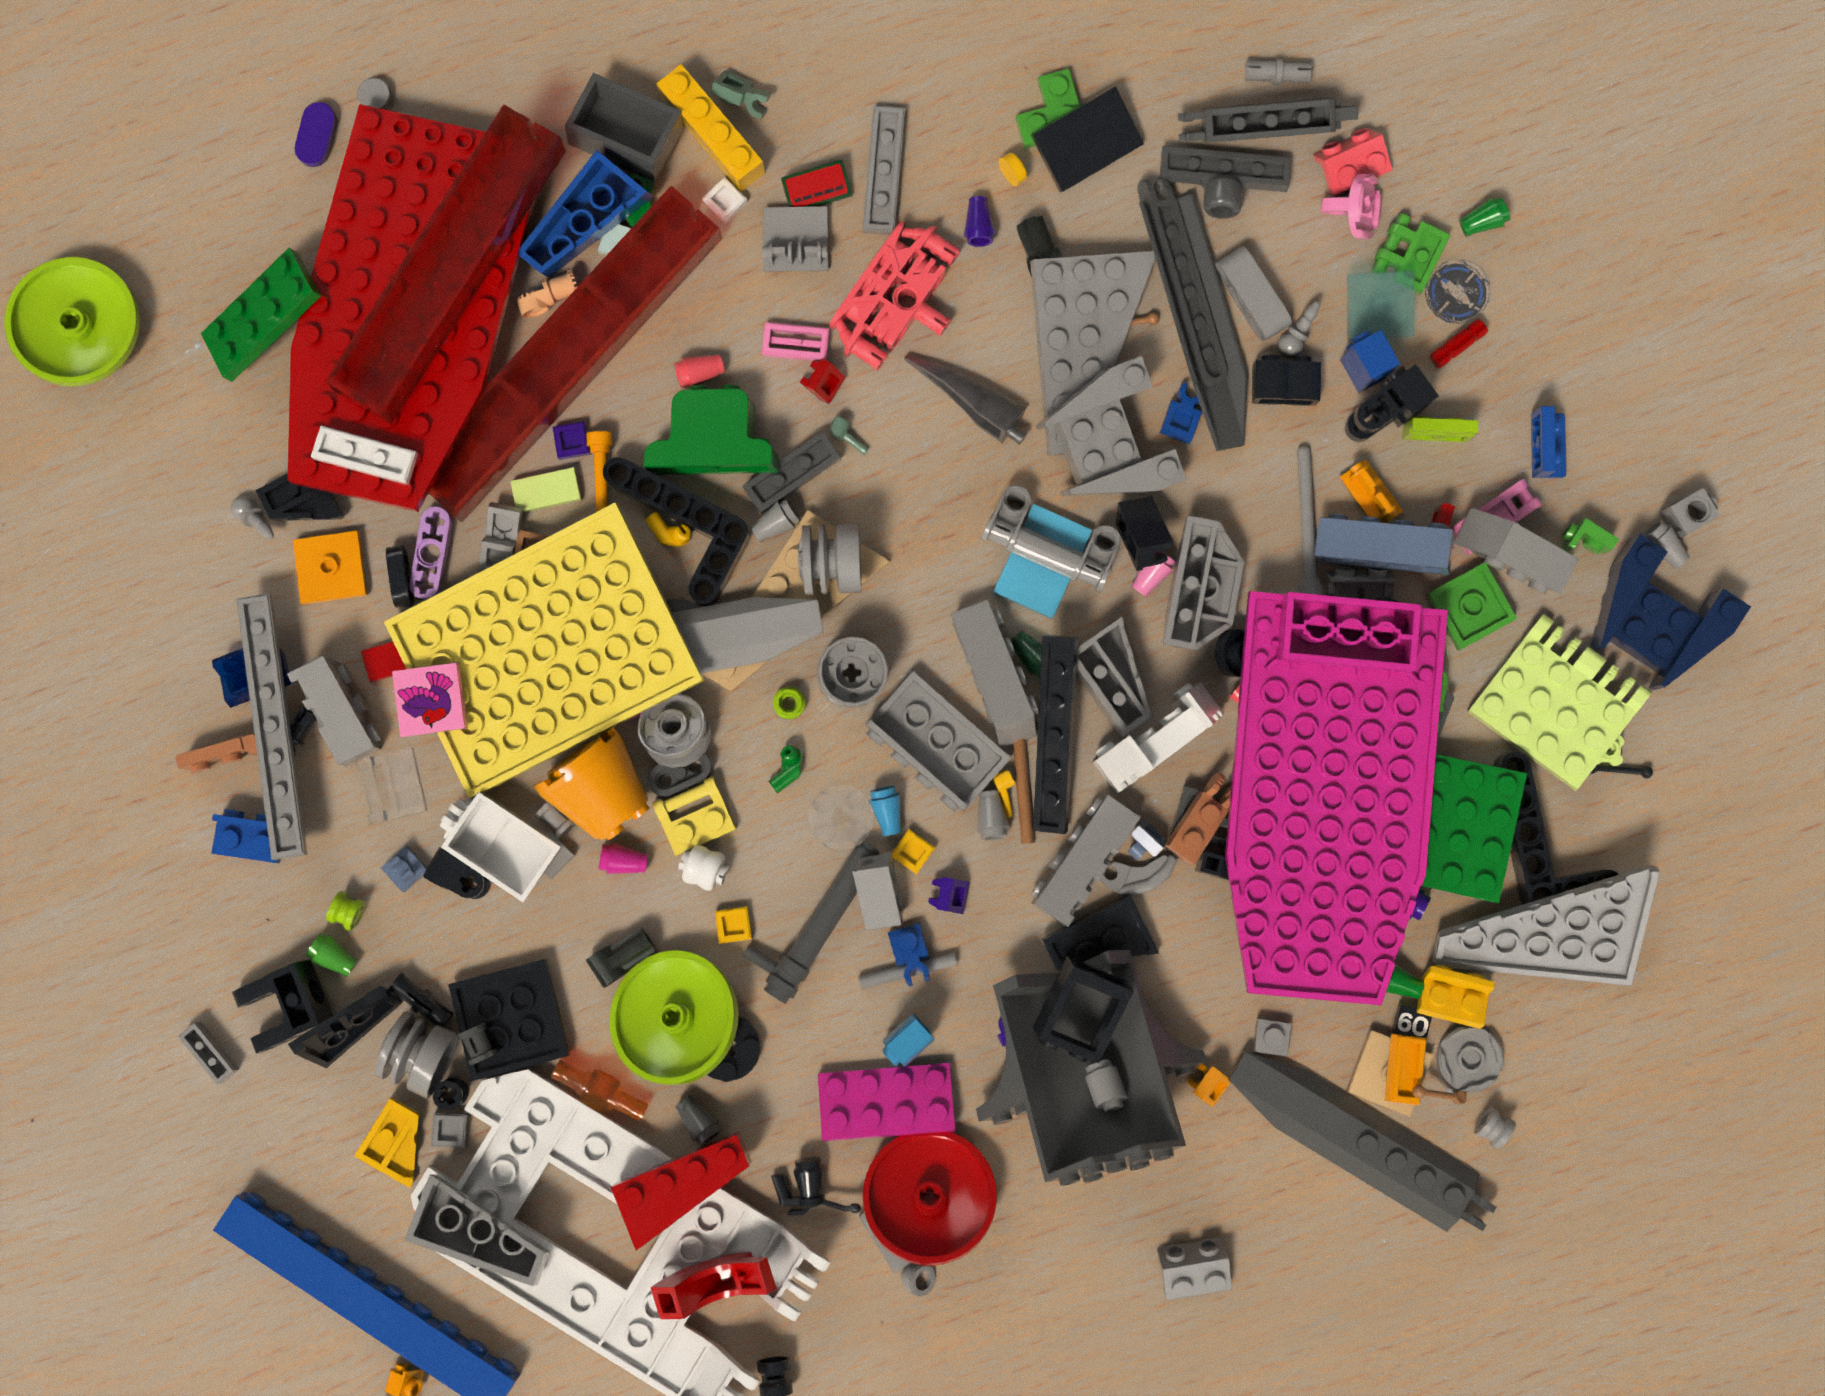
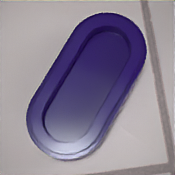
[294,102,337,167]

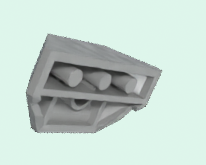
[1163,515,1245,651]

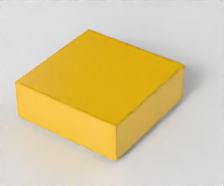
[891,829,935,875]
[714,906,752,944]

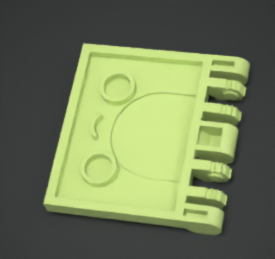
[1468,614,1652,791]

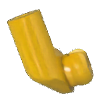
[645,512,691,547]

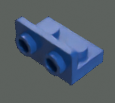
[1531,406,1566,478]
[211,809,280,863]

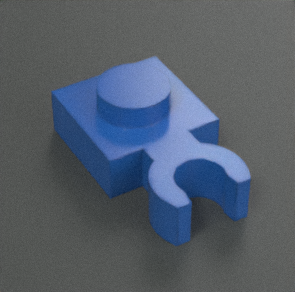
[1159,383,1202,444]
[888,924,930,987]

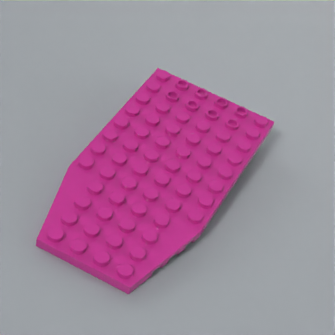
[1225,591,1448,1006]

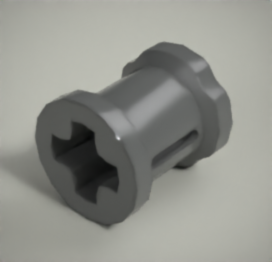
[457,1023,498,1066]

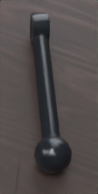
[1590,765,1653,779]

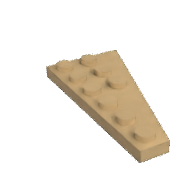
[703,510,890,692]

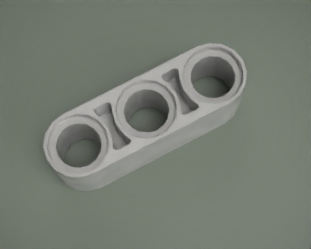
[1214,246,1292,342]

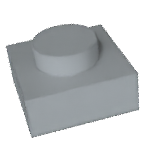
[1253,1018,1291,1056]

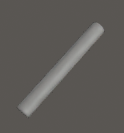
[858,953,957,989]

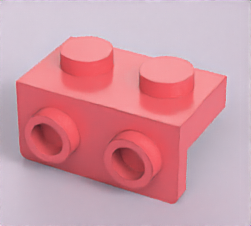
[1313,128,1392,196]

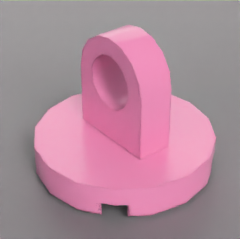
[1321,174,1381,239]

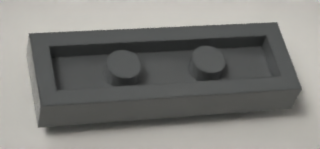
[742,431,841,515]

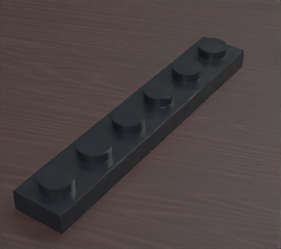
[1033,634,1078,834]

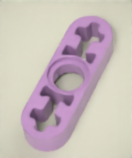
[409,506,453,601]

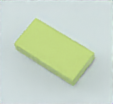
[510,467,582,513]

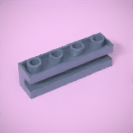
[1314,514,1455,575]

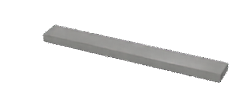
[236,593,308,860]

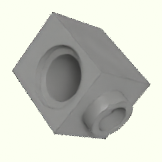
[1660,488,1721,538]

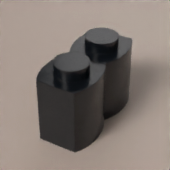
[1252,355,1321,406]

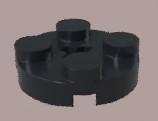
[707,1016,761,1082]

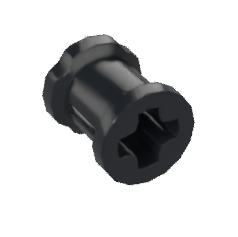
[432,1078,469,1110]

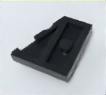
[255,474,345,521]

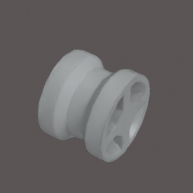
[1474,1107,1516,1149]

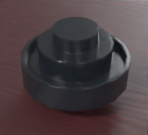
[1214,629,1245,677]

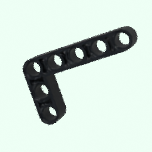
[603,457,750,607]
[1493,752,1619,905]

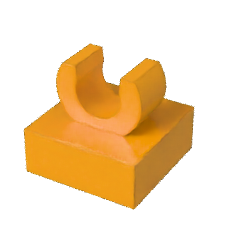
[1187,1064,1231,1108]

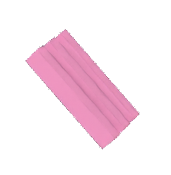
[762,322,830,362]

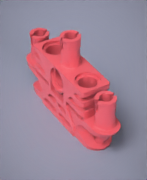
[829,221,961,371]

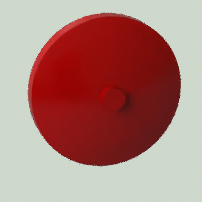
[863,1132,997,1266]

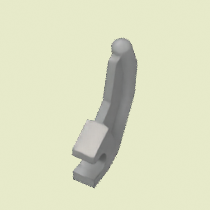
[1099,855,1177,896]

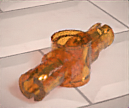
[551,1060,649,1122]

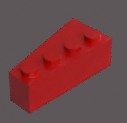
[611,1131,752,1251]

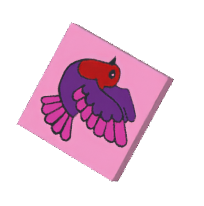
[392,662,468,737]

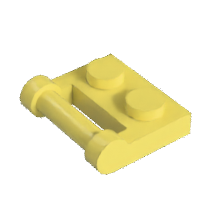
[652,776,737,856]

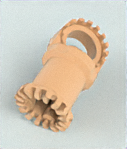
[516,268,581,318]

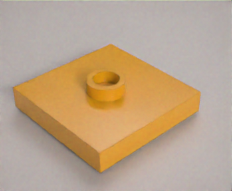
[293,531,368,605]

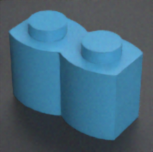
[882,1013,935,1067]

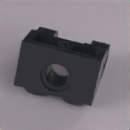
[1345,364,1439,442]
[232,960,333,1054]

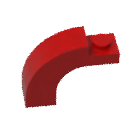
[650,1252,777,1319]

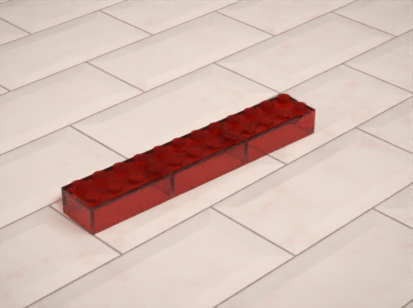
[429,186,723,522]

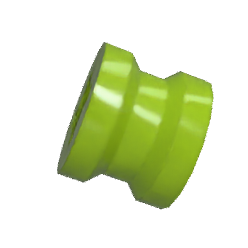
[326,891,366,931]

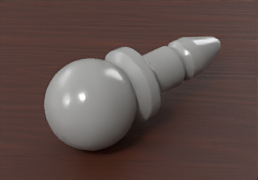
[1278,301,1320,358]
[231,495,274,539]

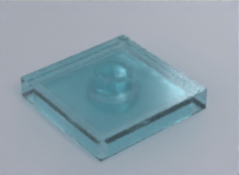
[1347,270,1414,340]

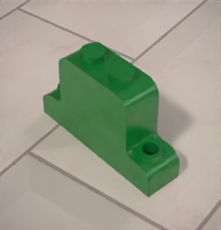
[644,385,779,475]

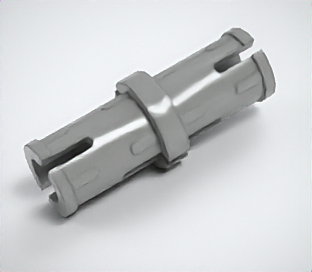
[1245,58,1312,85]

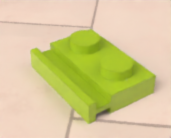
[1402,416,1478,443]

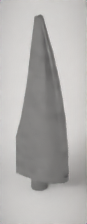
[904,355,1027,445]

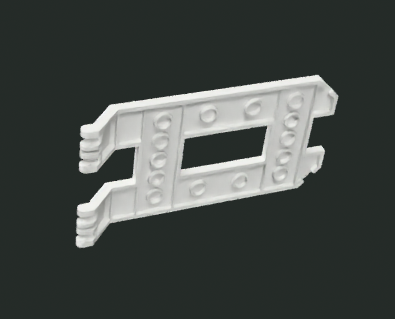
[411,1068,831,1396]

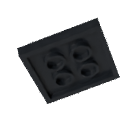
[448,959,570,1081]

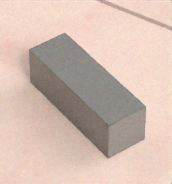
[178,1022,239,1084]

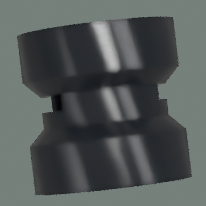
[757,1356,793,1396]

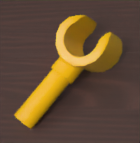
[993,770,1015,818]

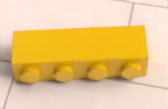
[656,64,765,192]

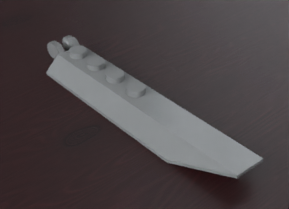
[672,597,823,674]

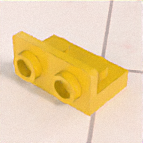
[1416,965,1495,1029]

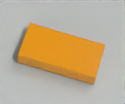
[1384,1034,1426,1105]

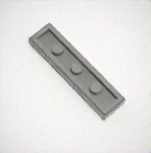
[862,105,905,235]

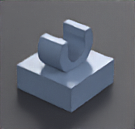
[1127,818,1168,860]
[381,846,427,892]

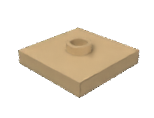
[1346,1029,1433,1117]

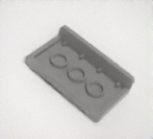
[865,671,1011,812]

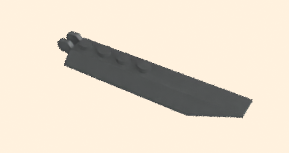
[1137,178,1248,451]
[1229,1052,1497,1232]

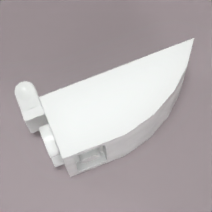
[440,792,560,902]

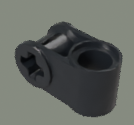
[423,847,491,899]

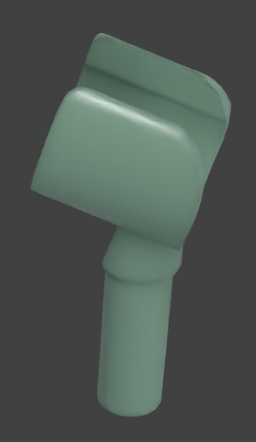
[829,417,869,455]

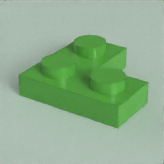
[1016,69,1080,149]

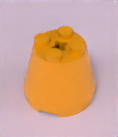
[533,726,650,841]

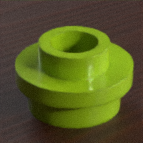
[773,687,806,720]

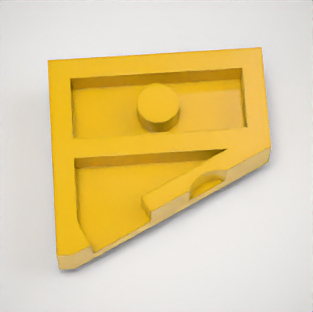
[354,1096,419,1188]

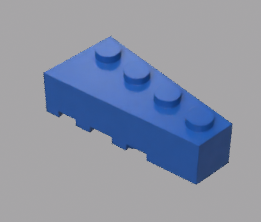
[519,150,653,277]

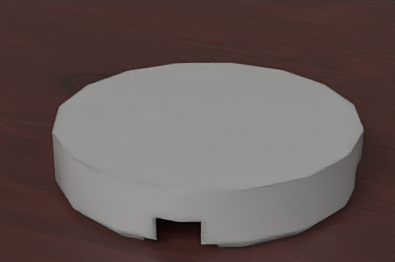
[1436,1026,1504,1093]

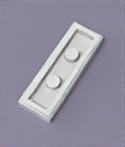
[311,426,418,485]

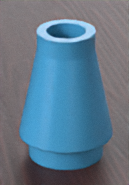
[868,786,902,836]

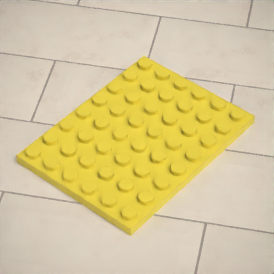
[384,503,705,799]

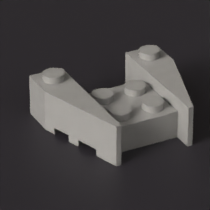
[1036,356,1186,496]

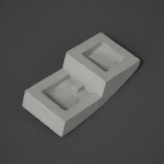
[479,502,523,571]

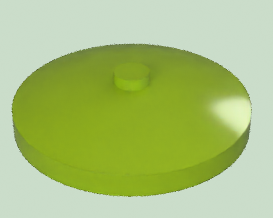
[4,257,140,387]
[609,950,738,1085]

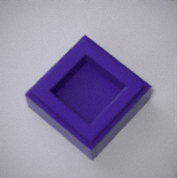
[552,421,591,460]

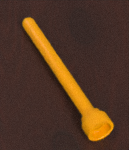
[586,431,613,512]

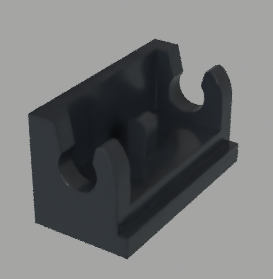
[1116,496,1173,571]

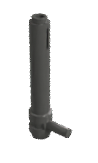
[743,841,879,1004]

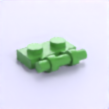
[1372,213,1450,295]

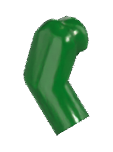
[768,745,803,794]

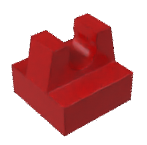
[800,359,846,404]

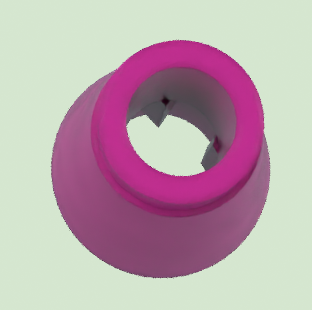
[598,842,648,874]

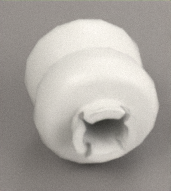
[678,845,729,891]

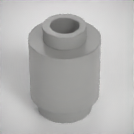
[1085,1059,1128,1113]

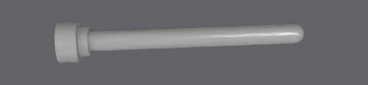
[1297,446,1325,595]

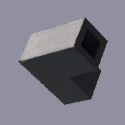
[1195,851,1229,881]

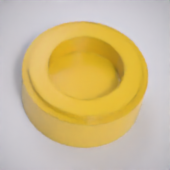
[998,152,1027,186]

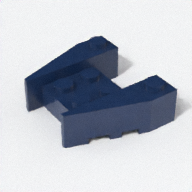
[1590,534,1751,691]

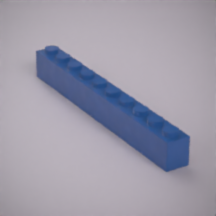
[213,1192,521,1396]

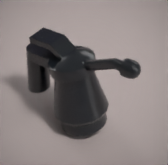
[771,1157,861,1216]

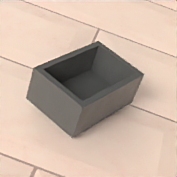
[565,73,683,182]

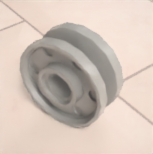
[638,693,711,768]

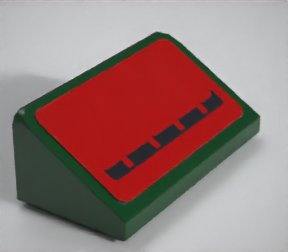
[781,160,852,207]

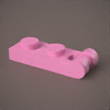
[1450,478,1543,556]

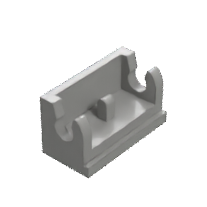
[852,852,904,930]

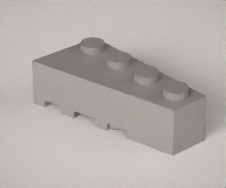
[951,600,1039,749]
[1031,795,1141,927]
[405,1174,550,1286]

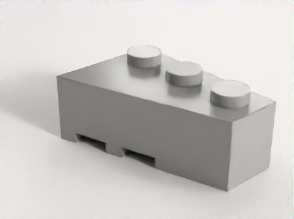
[1454,508,1579,594]
[1076,617,1152,738]
[287,656,381,767]

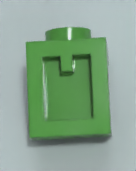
[1561,518,1619,554]

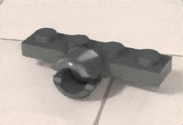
[1159,146,1291,219]

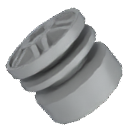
[798,523,862,595]
[816,637,888,708]
[375,1011,458,1099]

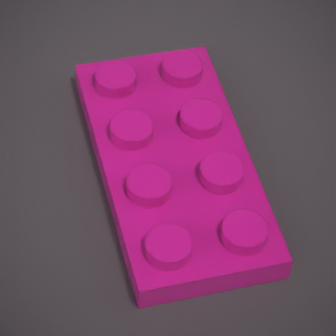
[818,1063,955,1142]

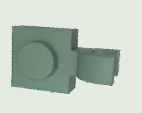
[710,70,771,120]

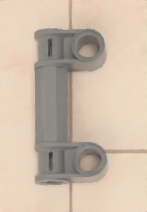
[981,485,1121,592]

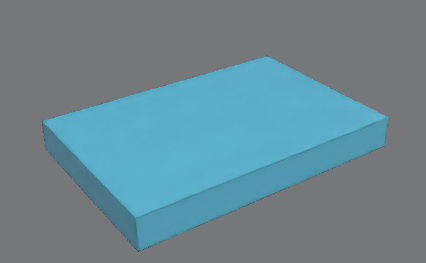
[993,504,1092,619]

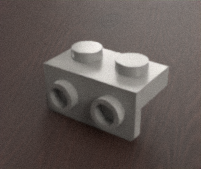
[1157,1237,1232,1301]

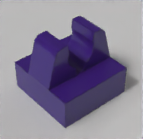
[928,877,970,914]

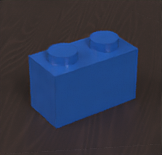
[1340,330,1400,393]

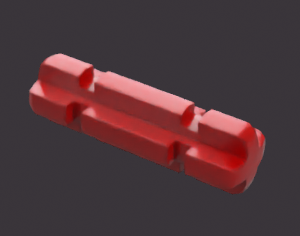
[1430,319,1488,368]

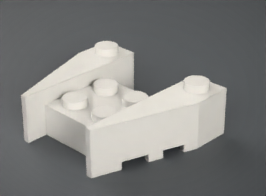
[1093,682,1224,794]

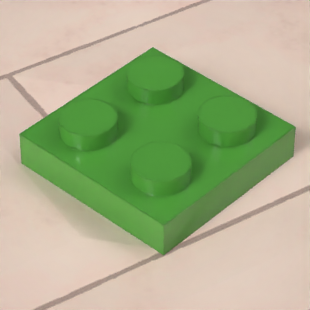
[1426,563,1517,651]

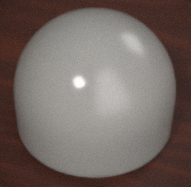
[901,1263,936,1296]

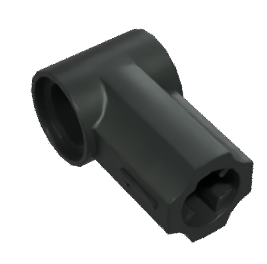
[1016,216,1062,278]
[586,927,657,988]

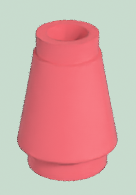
[674,354,725,388]

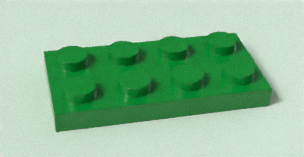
[201,248,321,382]

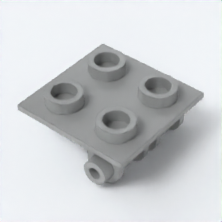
[762,206,828,272]

